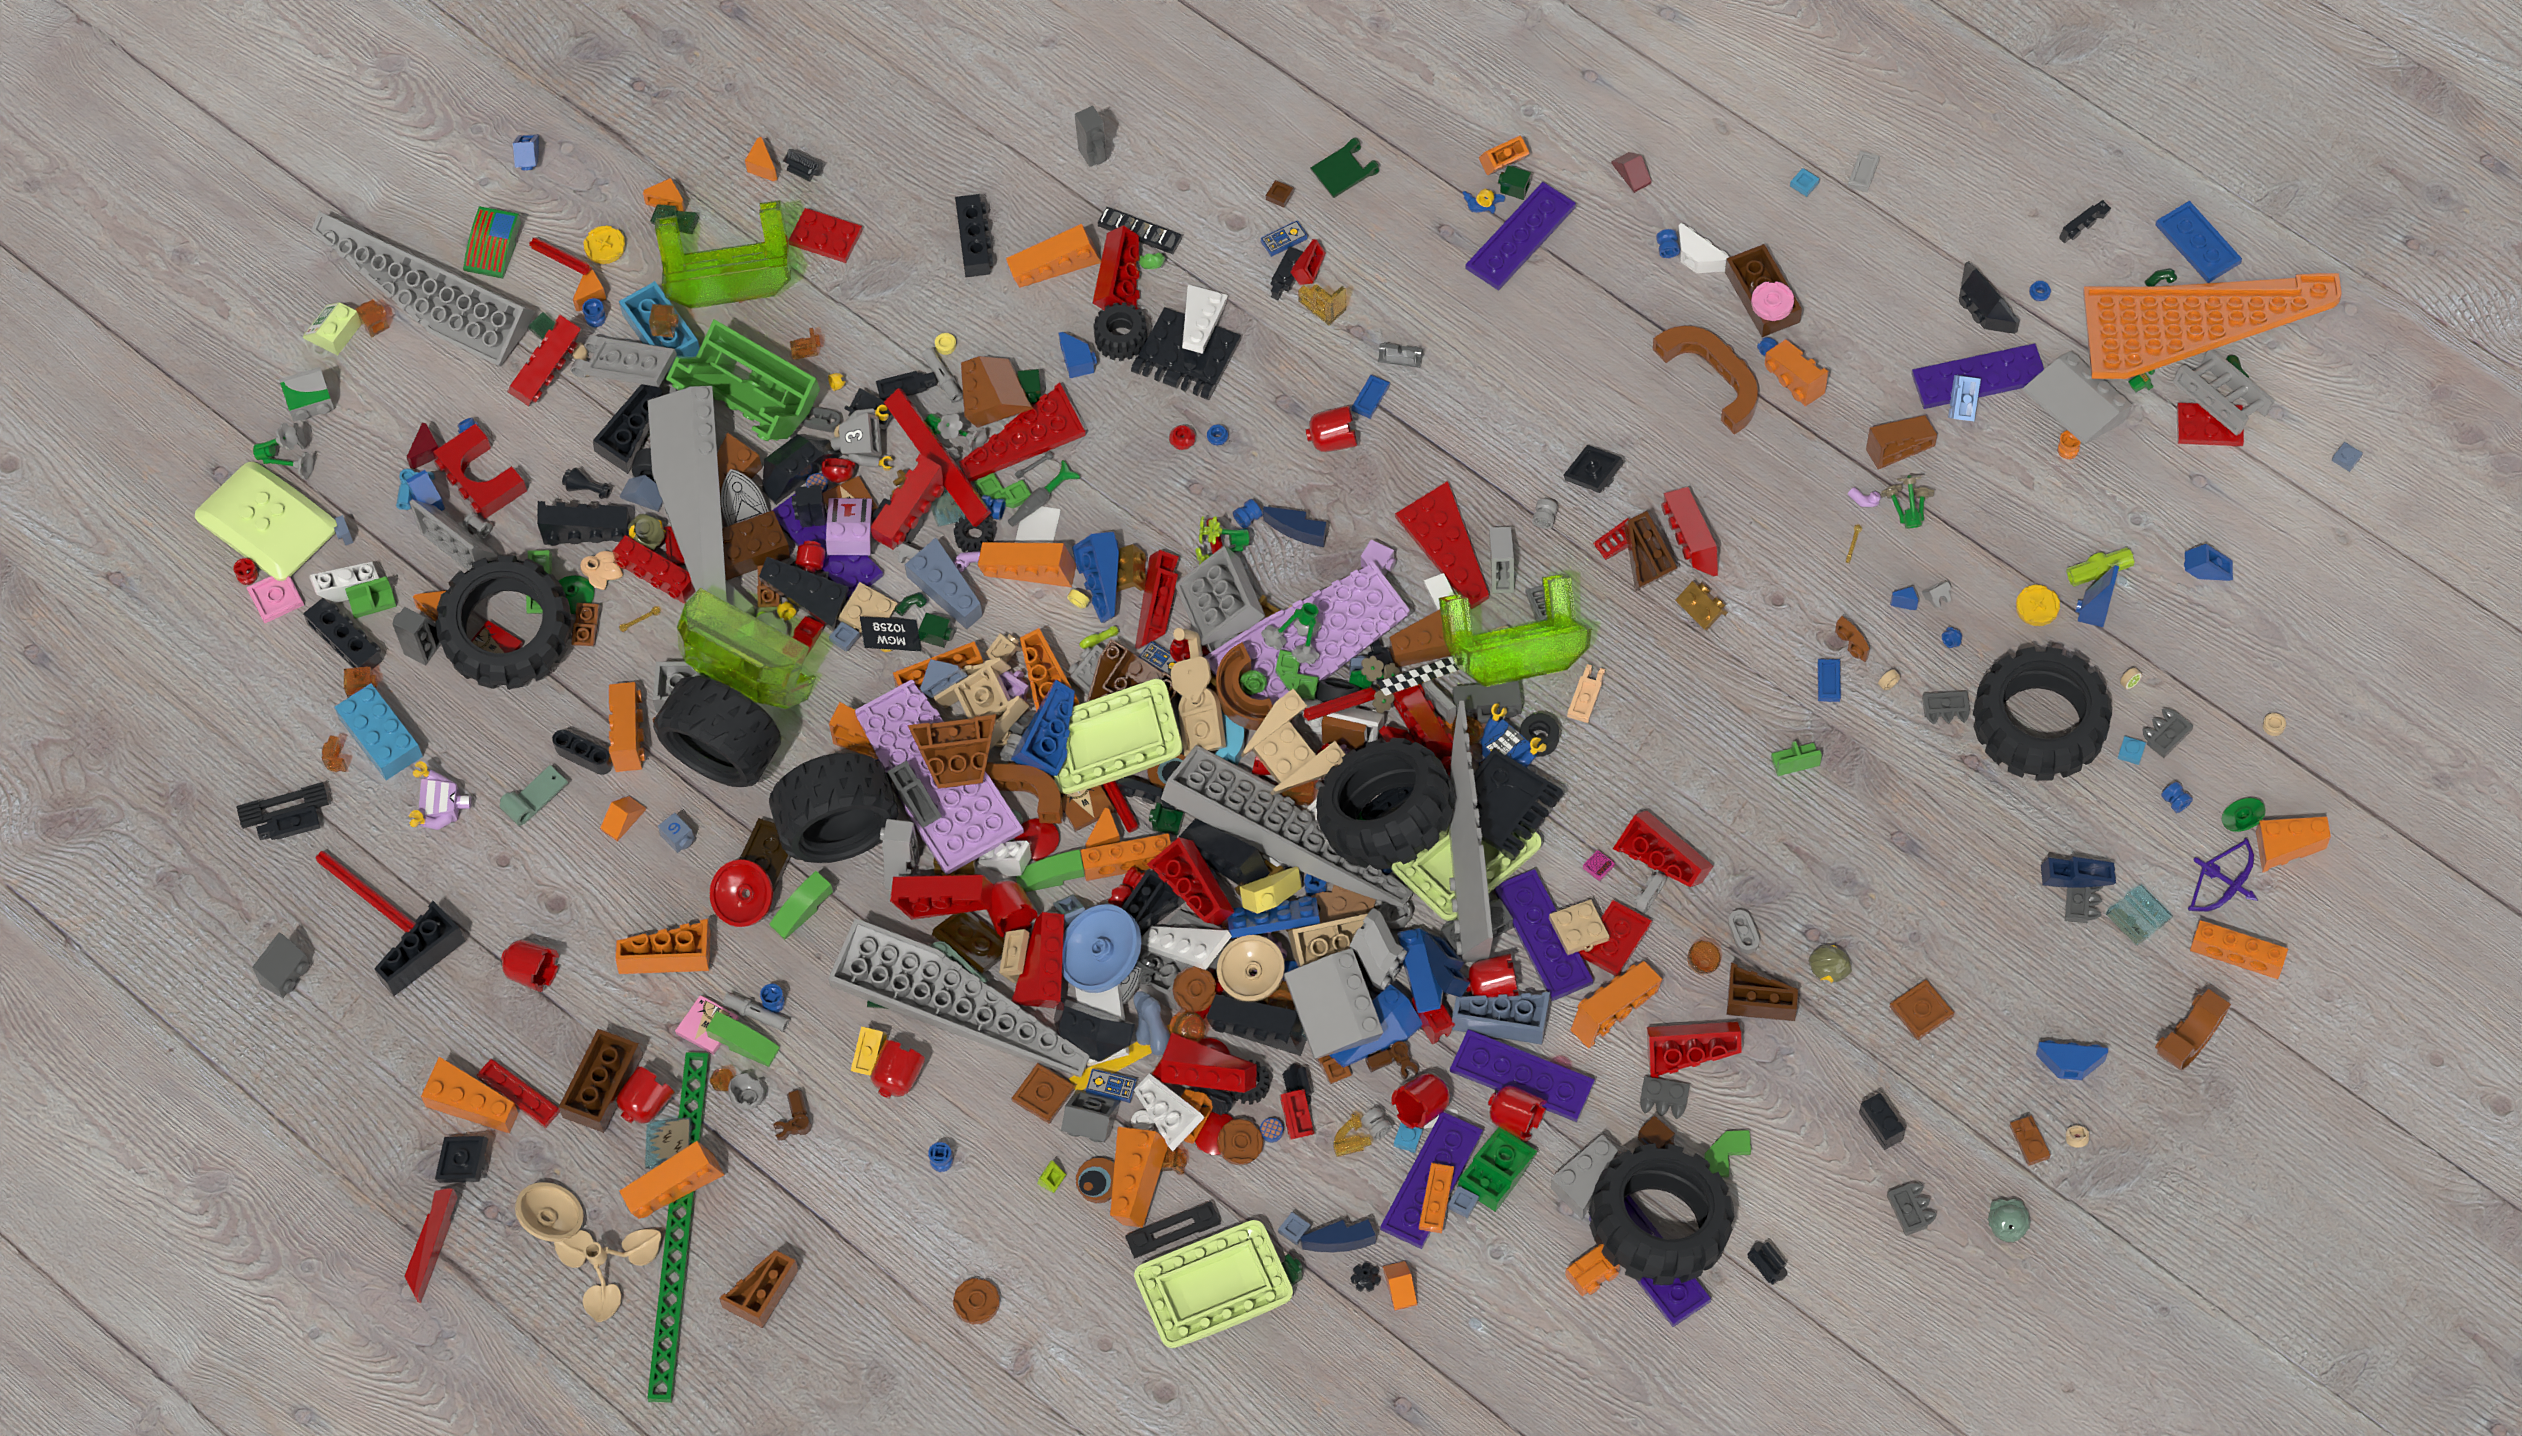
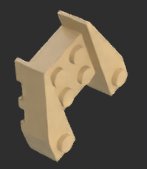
[934,657,1029,750]
[1241,689,1346,795]

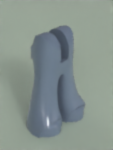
[1134,991,1171,1055]

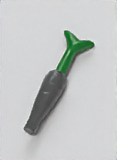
[1008,460,1080,527]

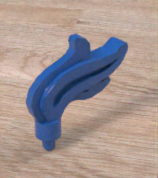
[1463,191,1505,214]

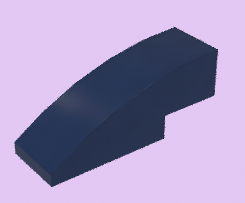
[1263,506,1327,547]
[2041,857,2116,888]
[1424,933,1470,997]
[1300,1219,1376,1253]

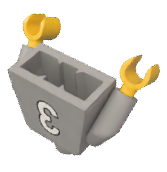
[831,405,893,471]

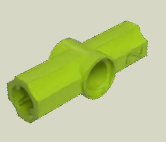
[2066,547,2135,587]

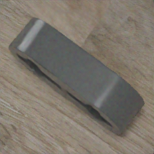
[802,407,841,432]

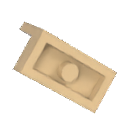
[999,929,1029,983]

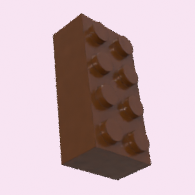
[1725,244,1802,337]
[722,510,790,581]
[558,1029,643,1133]

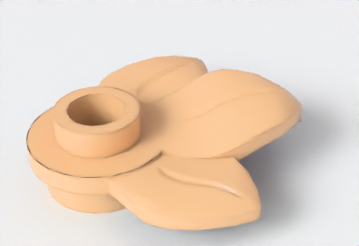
[580,551,623,590]

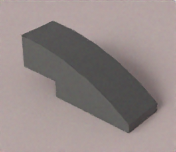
[886,760,942,828]

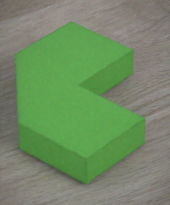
[974,473,1031,508]
[1275,650,1319,700]
[1704,1130,1751,1177]

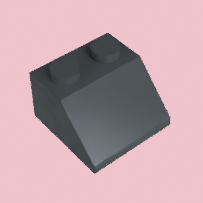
[252,932,310,999]
[1061,1090,1120,1142]

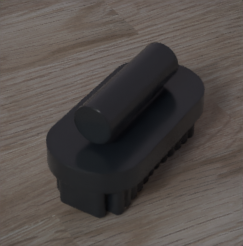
[783,149,823,182]
[1282,1064,1312,1105]
[1191,1086,1234,1116]
[1747,1242,1787,1285]

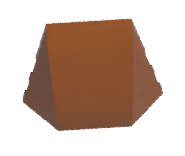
[907,714,996,789]

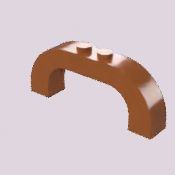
[1653,326,1758,435]
[985,762,1063,824]

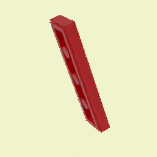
[476,1058,560,1128]

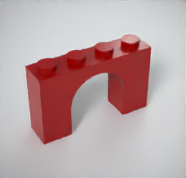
[433,424,527,519]

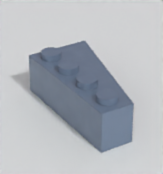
[905,538,982,629]
[1452,992,1550,1045]

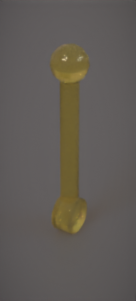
[1845,524,1862,564]
[619,606,660,632]

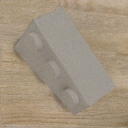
[880,819,919,889]
[1551,1135,1618,1220]

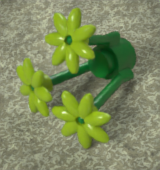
[1195,516,1249,565]

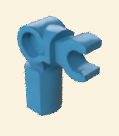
[396,469,435,510]

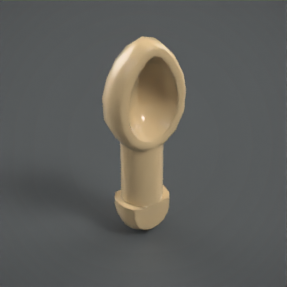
[572,342,589,377]

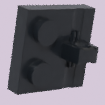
[1563,445,1624,493]
[435,1136,489,1183]

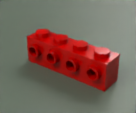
[613,535,696,604]

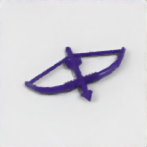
[2188,838,2258,912]

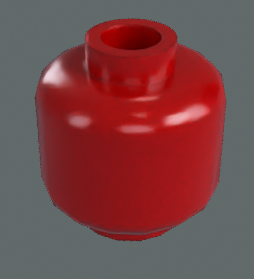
[796,541,825,574]

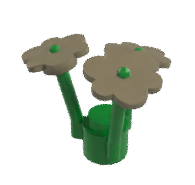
[1880,475,1934,529]
[1349,656,1400,713]

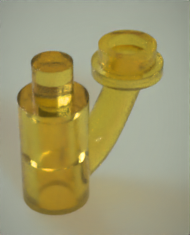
[1333,1114,1372,1157]

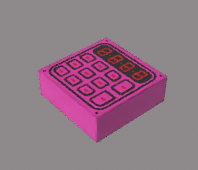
[1583,850,1615,882]

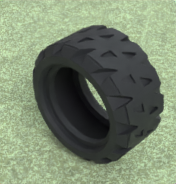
[653,676,782,787]
[769,753,899,863]

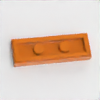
[1419,1163,1454,1234]

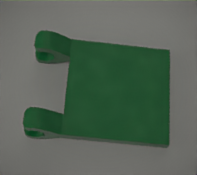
[1310,137,1379,198]

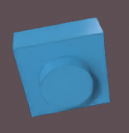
[1790,168,1820,197]
[2117,736,2146,765]
[1394,1123,1423,1153]

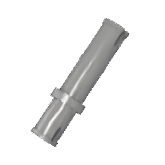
[922,347,963,403]
[722,992,789,1032]

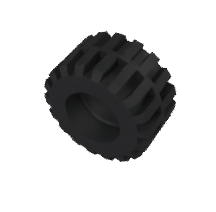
[1093,303,1147,361]

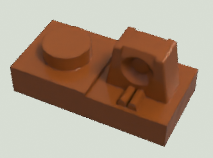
[2010,1115,2051,1166]

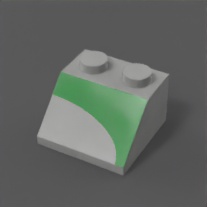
[279,367,335,422]

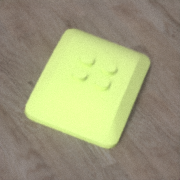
[195,462,337,581]
[1054,679,1183,794]
[1392,824,1541,921]
[1134,1220,1293,1348]

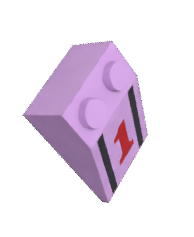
[826,498,872,555]

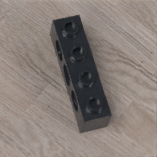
[955,194,993,278]
[303,598,382,678]

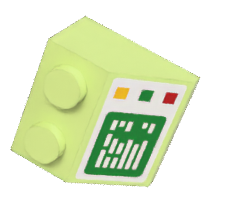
[303,302,362,356]

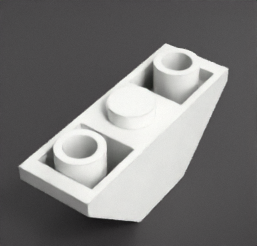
[1678,223,1729,273]
[309,562,379,603]
[977,841,1031,876]

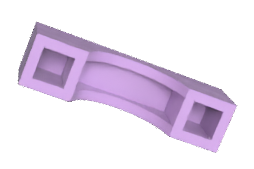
[1361,540,1396,576]

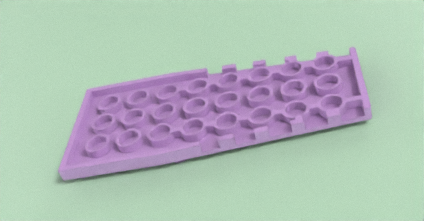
[1204,562,1410,705]
[855,680,1024,875]

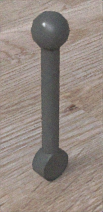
[1015,451,1053,479]

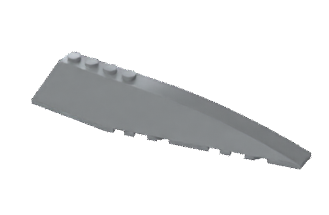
[311,212,535,366]
[648,386,728,621]
[1449,701,1493,962]
[1161,745,1412,908]
[828,918,1089,1077]

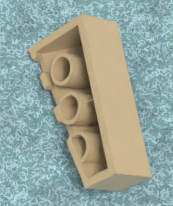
[1288,911,1380,968]

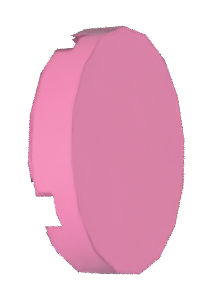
[1751,282,1794,321]

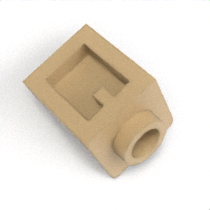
[985,633,1022,663]

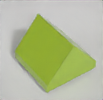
[1037,1160,1067,1193]

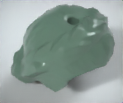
[1987,1199,2031,1243]

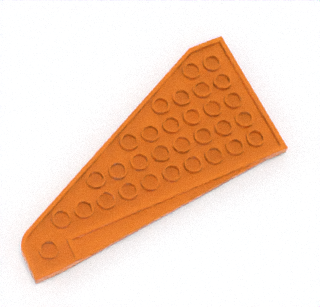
[2083,273,2342,379]

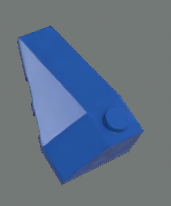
[1072,532,1119,623]
[2075,565,2119,627]
[1011,680,1075,776]
[1397,928,1443,1013]
[1329,984,1422,1068]

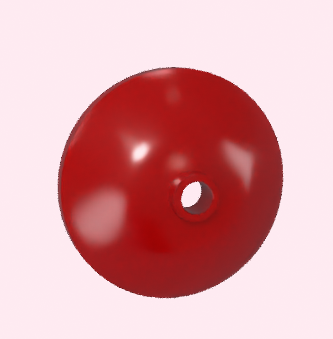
[709,860,773,927]

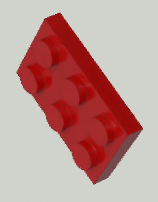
[788,208,863,263]
[2177,403,2244,446]
[1579,900,1652,976]

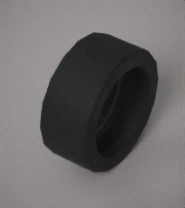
[1316,679,1360,707]

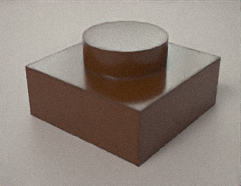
[1265,180,1294,208]

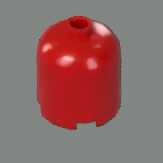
[1305,406,1357,452]
[986,880,1038,937]
[501,939,559,992]
[1466,954,1519,998]
[870,1040,925,1099]
[617,1066,675,1124]
[1391,1073,1450,1129]
[1488,1085,1547,1142]

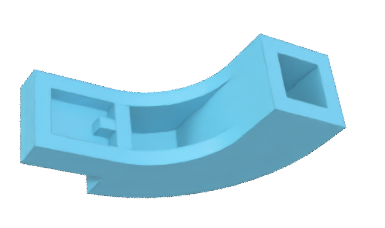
[1215,709,1245,766]

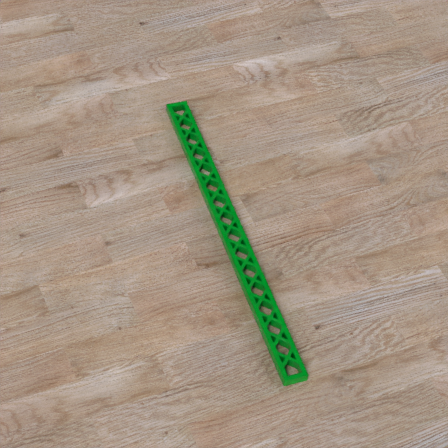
[647,1052,709,1403]

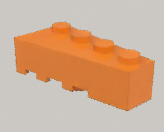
[1020,628,1080,712]
[1110,1127,1168,1228]

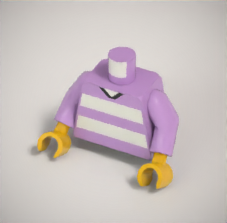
[409,761,471,830]

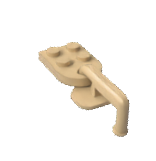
[1171,628,1226,757]

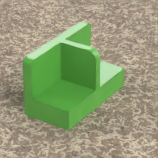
[345,577,397,619]
[1771,741,1822,776]

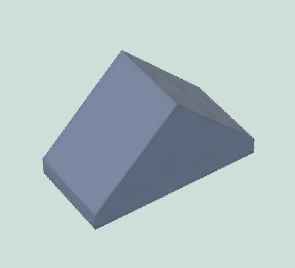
[620,475,663,512]
[920,659,968,698]
[1053,895,1085,931]

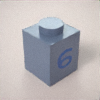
[658,812,695,853]

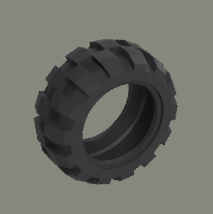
[436,555,573,690]
[1973,646,2112,781]
[1316,738,1455,870]
[1588,1143,1735,1285]

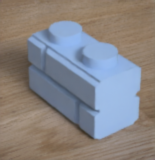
[1948,375,1981,421]

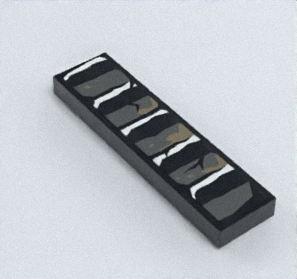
[1098,207,1182,254]

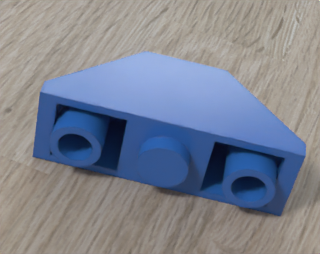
[2036,1040,2108,1080]

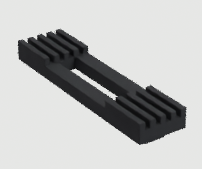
[236,782,329,829]
[1125,1201,1220,1259]

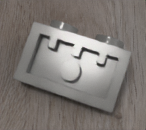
[1066,644,1103,695]

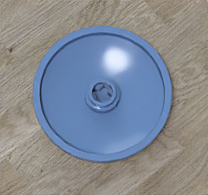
[1062,904,1141,993]

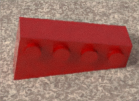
[508,315,581,407]
[870,454,944,550]
[890,874,994,920]

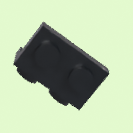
[844,388,893,430]

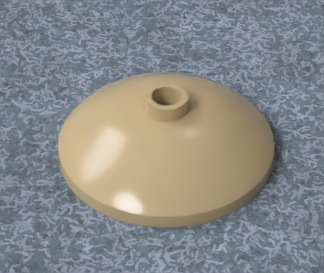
[1217,935,1285,1002]
[515,1182,583,1242]

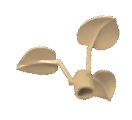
[554,1229,662,1322]

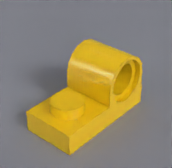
[851,1026,887,1076]

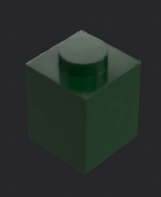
[1498,165,1531,200]
[1018,369,1041,404]
[918,612,954,648]

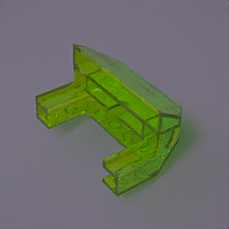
[655,200,791,309]
[1439,573,1592,687]
[677,588,816,709]

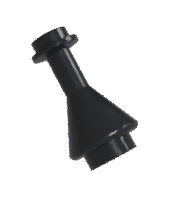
[562,467,611,499]

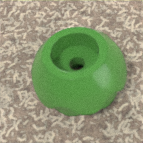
[1139,253,1165,270]
[1239,670,1267,695]

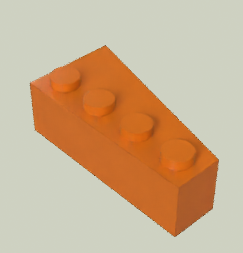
[1006,224,1101,288]
[978,542,1076,588]
[609,682,645,772]
[615,918,711,974]
[1570,961,1663,1049]
[421,1057,518,1134]
[619,1141,725,1219]

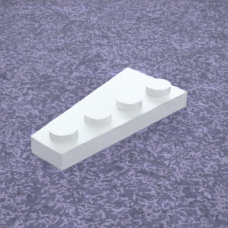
[1182,284,1228,354]
[1141,926,1232,970]
[1134,1073,1204,1151]

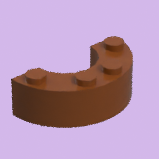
[1216,642,1273,730]
[2155,989,2231,1071]

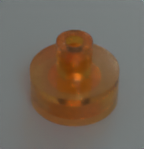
[710,1068,733,1092]

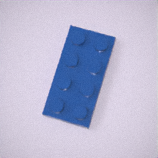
[2155,201,2242,283]
[1228,896,1320,938]

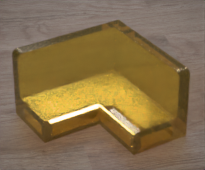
[1298,284,1346,326]

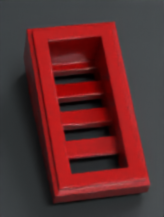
[1291,239,1326,285]
[1593,518,1629,560]

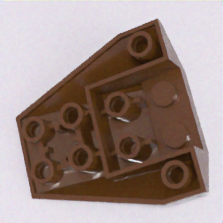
[1087,639,1177,702]

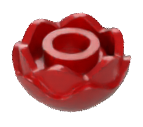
[1169,425,1196,450]
[1108,884,1132,908]

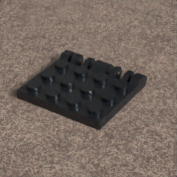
[1131,307,1241,400]
[1474,748,1564,860]

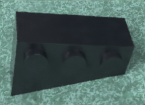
[1122,868,1185,935]

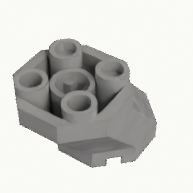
[1349,908,1408,990]

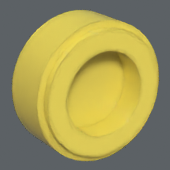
[935,333,956,355]
[1067,589,1090,608]

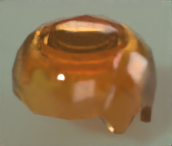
[1451,715,1484,745]
[1687,940,1721,975]
[1263,980,1295,1010]
[1169,1011,1206,1042]

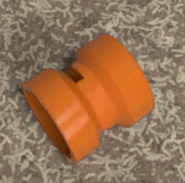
[2057,430,2081,459]

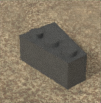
[392,607,441,666]

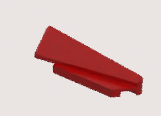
[1135,550,1179,649]
[404,1188,457,1303]

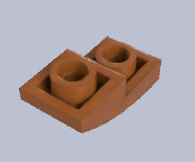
[757,566,780,608]
[572,603,600,647]
[1835,616,1870,662]

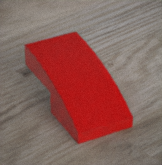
[782,616,824,664]

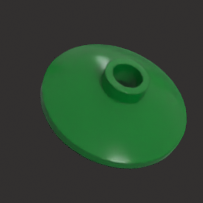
[559,575,594,614]
[2221,798,2266,832]

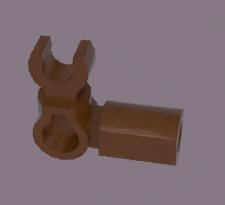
[1365,1041,1418,1080]
[773,1090,812,1141]

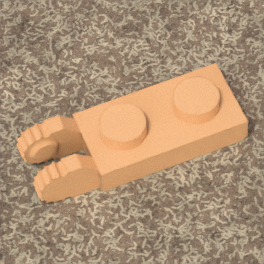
[1567,664,1605,723]

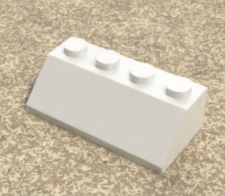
[1292,698,1384,743]

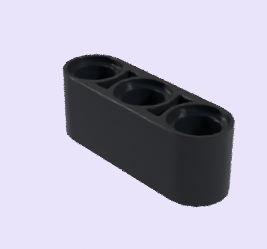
[552,729,613,775]

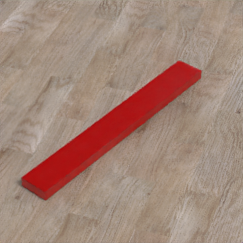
[884,388,991,527]

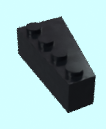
[593,384,663,474]
[537,501,630,546]
[759,557,850,632]
[1178,818,1270,886]
[374,901,465,996]
[1206,994,1307,1056]

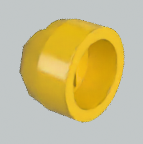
[1476,189,1494,207]
[828,373,846,391]
[777,601,796,621]

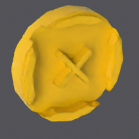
[583,225,626,264]
[2016,585,2060,626]

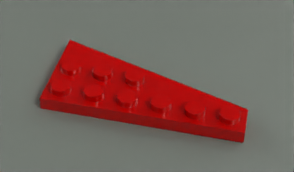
[959,382,1086,482]
[1395,481,1489,610]

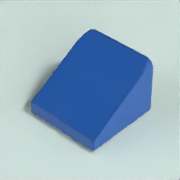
[1890,587,1918,610]

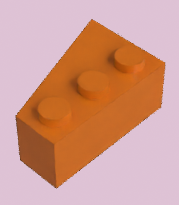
[1764,339,1828,407]
[829,702,878,759]
[2256,817,2331,873]

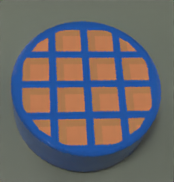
[806,473,828,493]
[1260,1118,1283,1143]

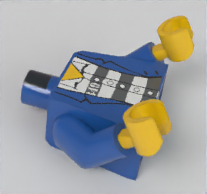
[1479,704,1546,768]

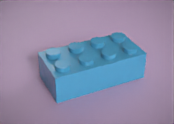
[619,281,700,372]
[334,683,423,780]

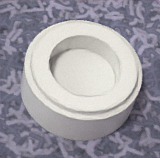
[1131,1110,1155,1131]

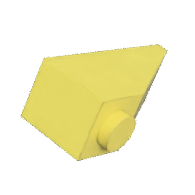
[1240,866,1302,914]

